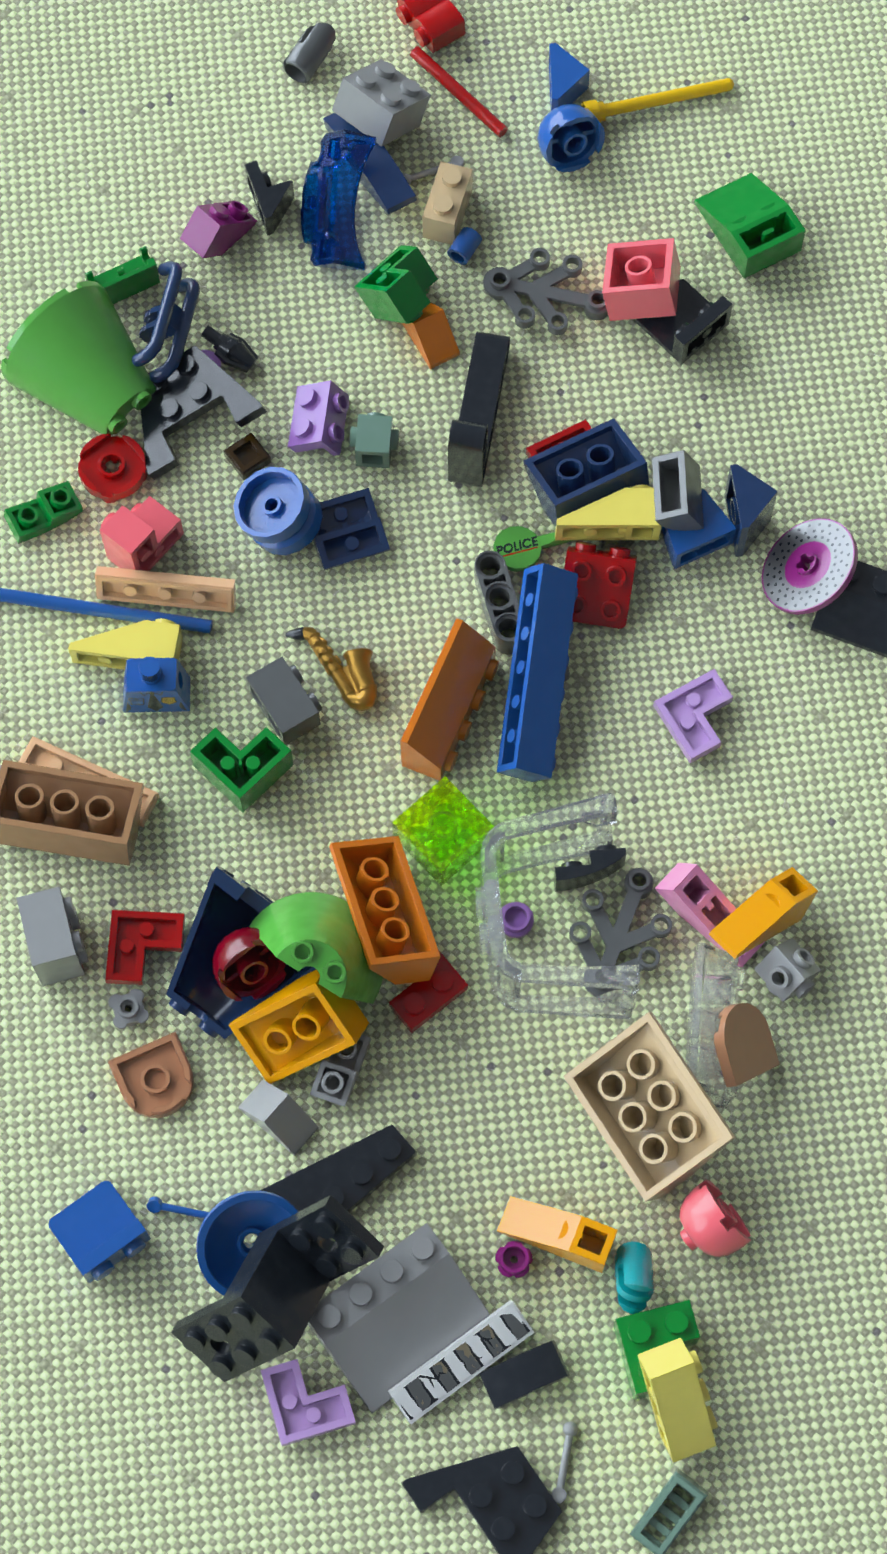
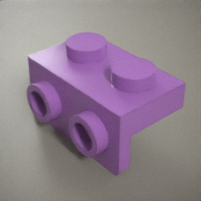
[288,380,349,456]

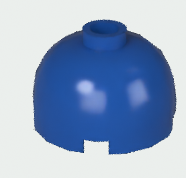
[537,104,605,172]

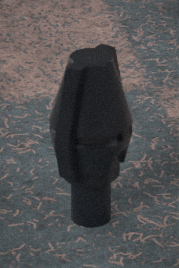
[201,325,258,373]

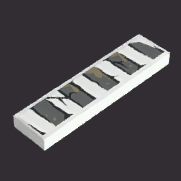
[388,1300,534,1424]

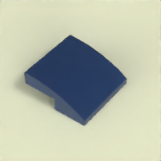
[313,488,390,570]

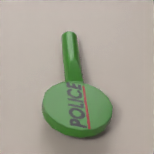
[493,526,576,572]

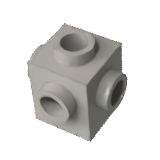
[754,938,821,1002]

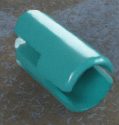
[614,1241,654,1314]

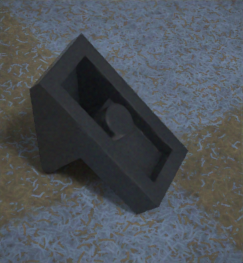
[244,160,294,236]

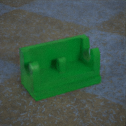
[85,246,160,304]

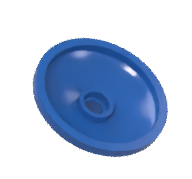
[196,1190,299,1296]

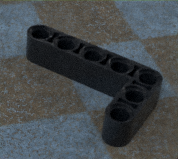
[448,331,510,487]

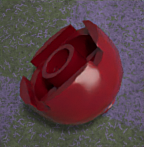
[213,927,286,1001]

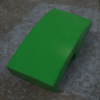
[4,481,83,544]

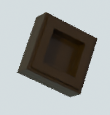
[223,433,271,480]

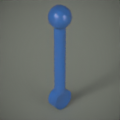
[146,1196,209,1219]

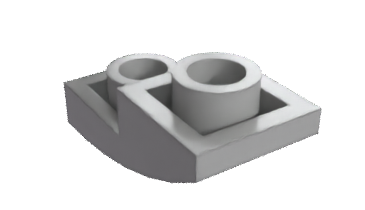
[310,1035,371,1107]

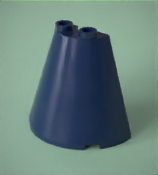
[166,866,316,1039]

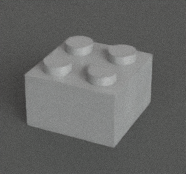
[332,59,431,147]
[16,887,89,986]

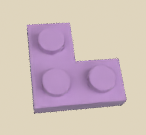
[653,669,733,763]
[261,1359,356,1447]

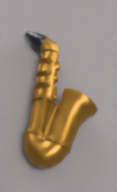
[285,627,377,711]

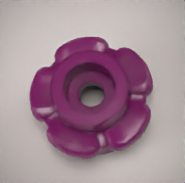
[495,1241,533,1278]

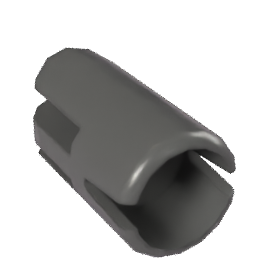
[283,23,336,83]

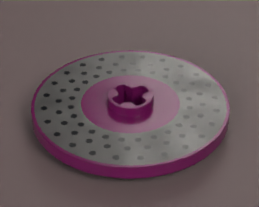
[762,518,858,615]

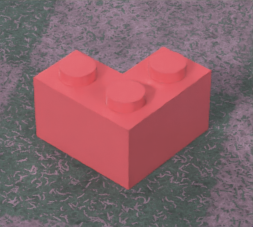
[99,496,184,571]

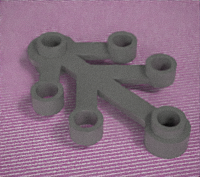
[483,248,608,335]
[569,868,672,998]

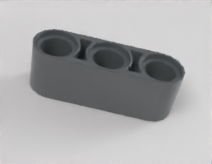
[474,550,519,655]

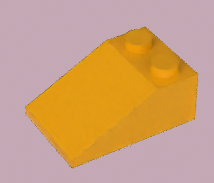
[229,970,369,1084]

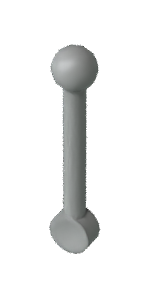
[403,156,464,185]
[551,1421,578,1503]

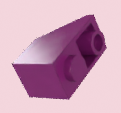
[180,200,257,258]

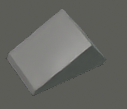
[238,1080,319,1156]

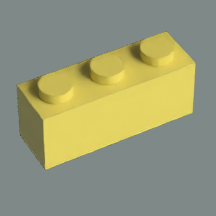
[637,1338,718,1463]

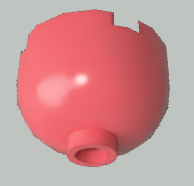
[680,1179,751,1257]

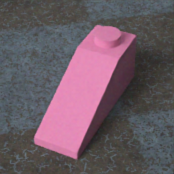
[655,863,765,967]

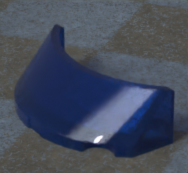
[300,129,376,271]

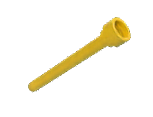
[581,78,734,123]

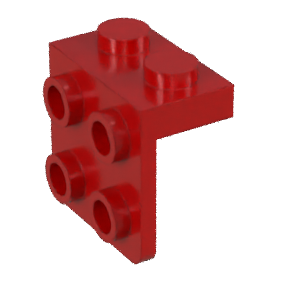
[564,541,637,629]

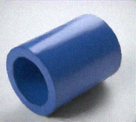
[447,227,482,265]

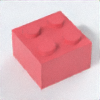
[602,238,681,321]

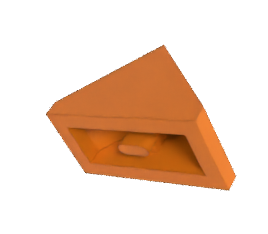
[402,302,460,370]

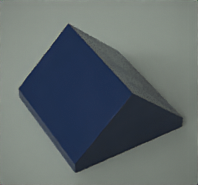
[724,464,778,557]

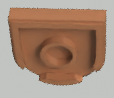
[714,1003,780,1087]
[108,1031,194,1118]

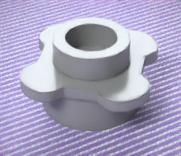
[108,989,149,1029]

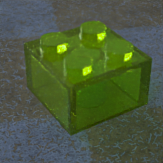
[392,776,494,886]

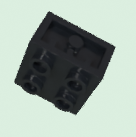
[636,279,733,365]

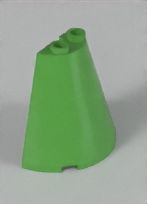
[1,281,156,435]
[249,892,383,1004]

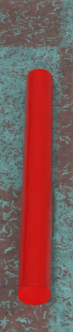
[410,46,508,138]

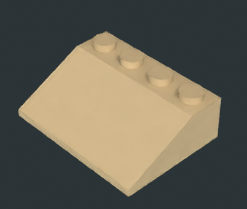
[563,1012,736,1202]

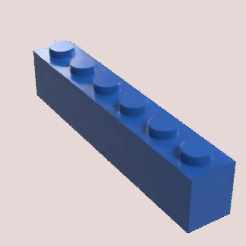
[497,563,578,782]

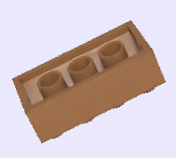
[0,760,144,866]

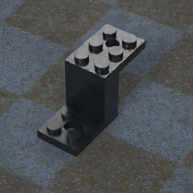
[171,1195,384,1382]

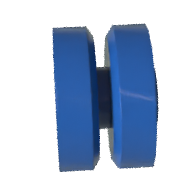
[233,467,323,556]

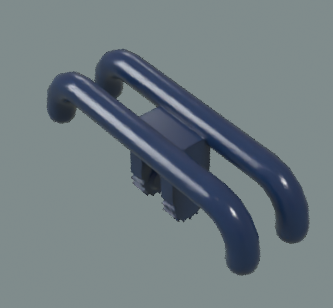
[132,261,200,383]

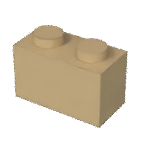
[422,161,473,245]

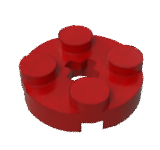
[78,433,147,503]

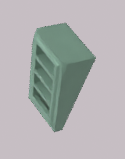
[630,1468,708,1554]

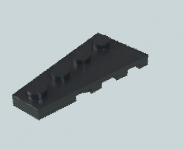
[259,1125,417,1213]

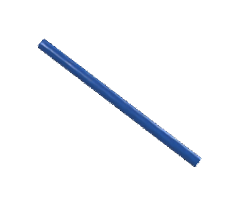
[0,588,213,634]

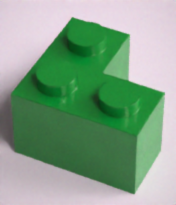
[354,245,438,324]
[190,727,294,813]
[613,1300,700,1400]

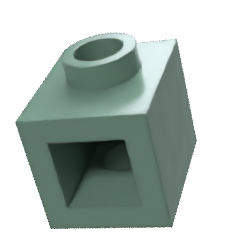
[350,412,399,468]

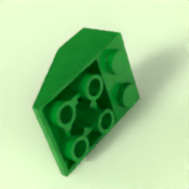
[694,173,806,279]

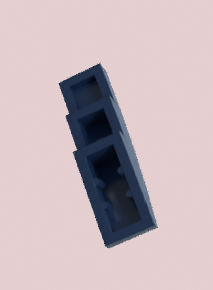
[323,113,417,215]

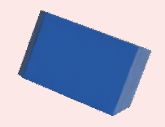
[549,43,590,111]

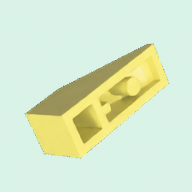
[555,484,661,540]
[68,618,183,670]

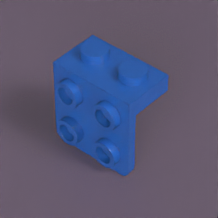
[48,1181,151,1283]

